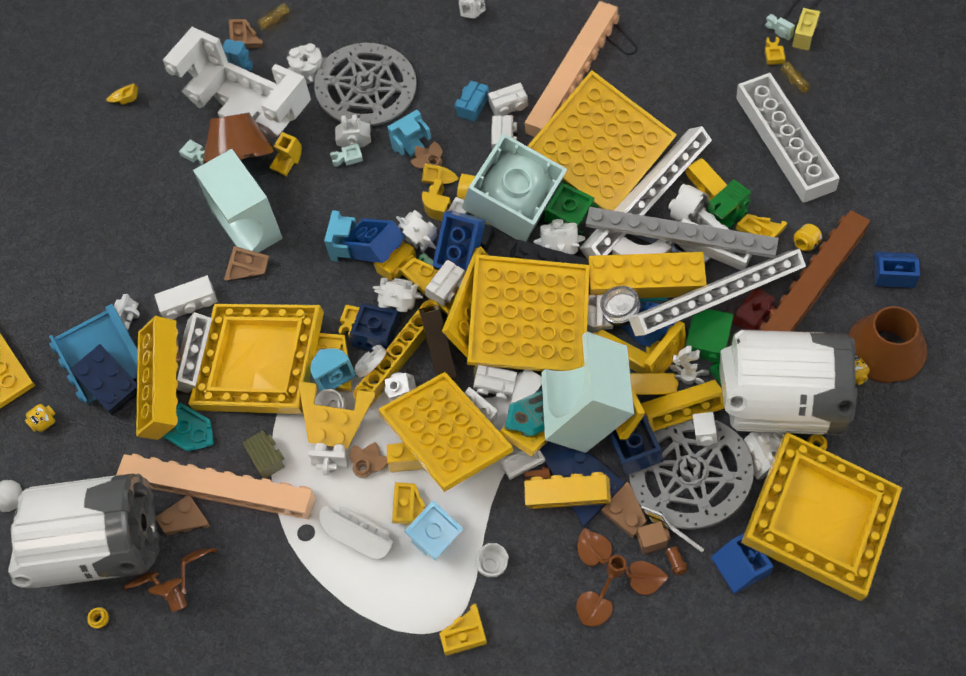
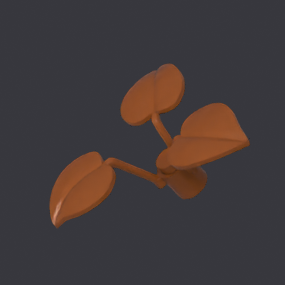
[576,528,668,627]
[124,548,217,612]

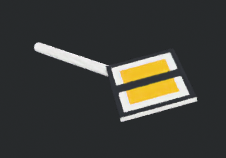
[641,506,704,552]

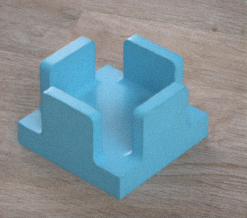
[388,110,431,157]
[324,210,357,262]
[404,501,464,560]

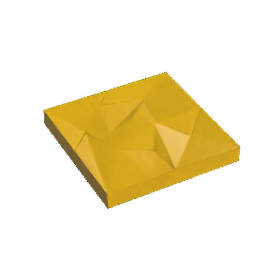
[189,304,324,414]
[741,432,902,601]

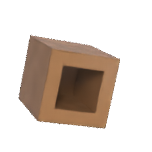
[636,521,670,554]

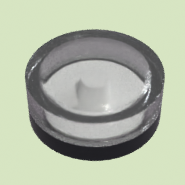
[600,286,641,326]

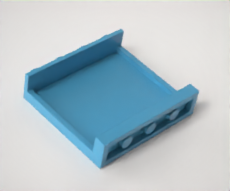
[49,304,138,405]

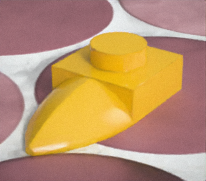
[106,83,138,105]
[422,163,458,184]

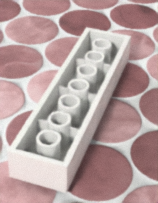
[736,73,840,203]

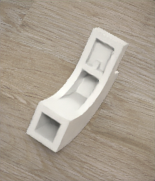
[612,236,675,255]

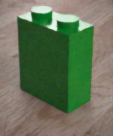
[686,309,734,363]

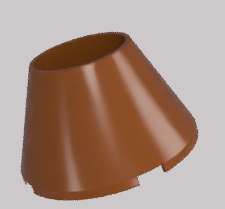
[203,112,274,164]
[848,306,928,383]

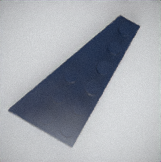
[539,441,625,529]

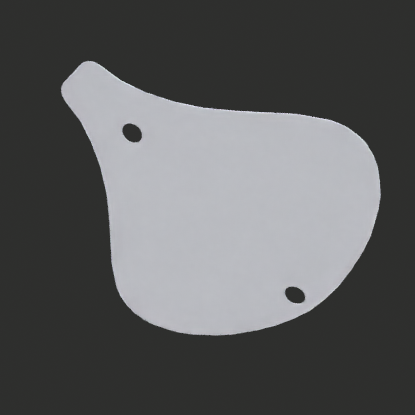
[271,375,528,634]

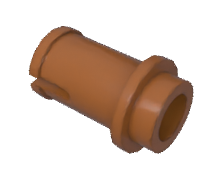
[525,467,551,481]
[665,546,688,575]

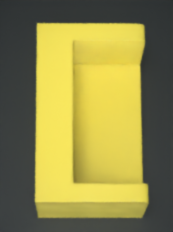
[792,8,820,50]

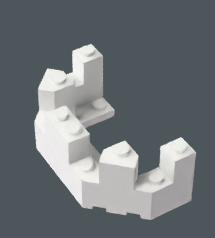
[163,27,311,140]

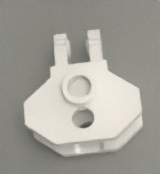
[335,114,371,147]

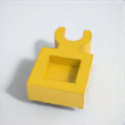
[765,37,785,65]
[339,305,360,338]

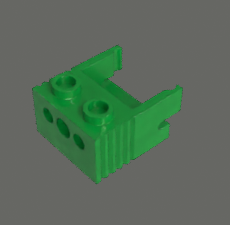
[708,179,751,229]
[544,182,599,236]

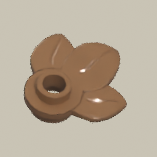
[411,142,442,169]
[349,442,387,478]

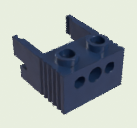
[350,303,401,351]

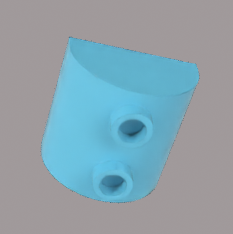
[311,348,357,391]

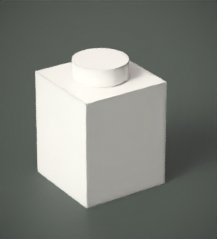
[693,412,717,446]

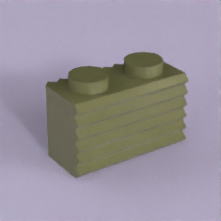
[243,431,285,479]

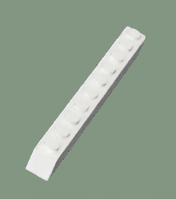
[579,126,712,259]
[629,249,806,336]

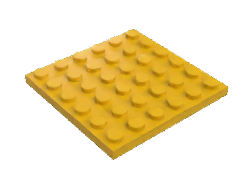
[527,70,677,211]
[467,254,590,371]

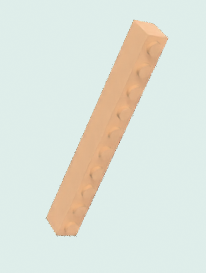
[525,1,619,137]
[116,454,316,520]

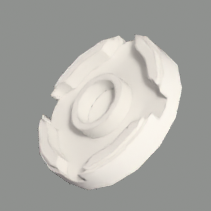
[354,345,386,378]

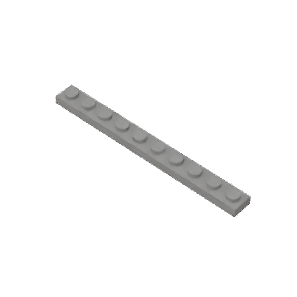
[586,207,779,258]

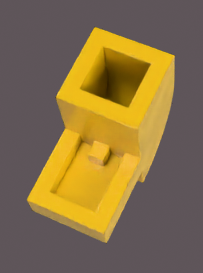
[270,132,302,176]
[422,179,451,221]

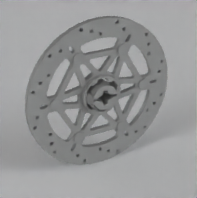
[314,43,416,126]
[629,419,754,529]

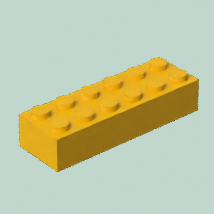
[588,252,707,299]
[136,316,178,440]

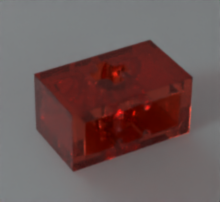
[733,288,776,330]

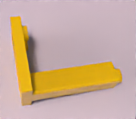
[593,321,686,373]
[616,373,679,440]

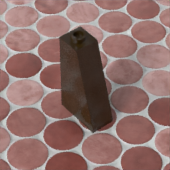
[419,304,457,380]

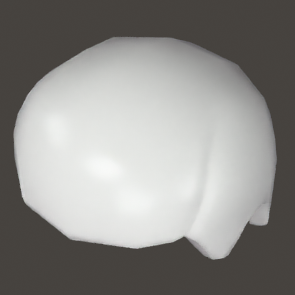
[315,389,346,409]
[0,480,23,512]
[476,543,509,577]

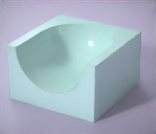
[462,133,567,242]
[193,149,283,253]
[541,332,634,453]

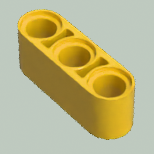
[685,158,727,201]

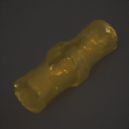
[257,3,289,30]
[780,62,811,93]

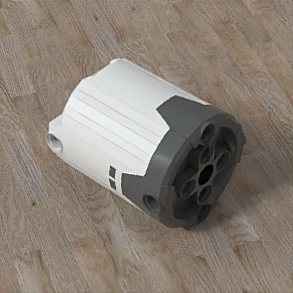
[719,330,857,435]
[8,473,159,588]

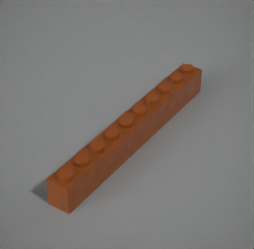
[759,210,871,332]

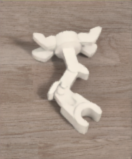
[670,346,709,384]

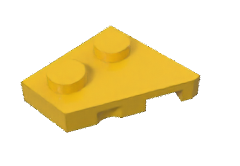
[736,214,787,237]
[392,482,425,525]
[440,604,487,656]

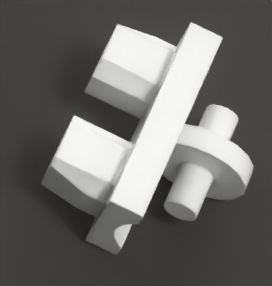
[114,294,140,330]
[309,443,348,475]

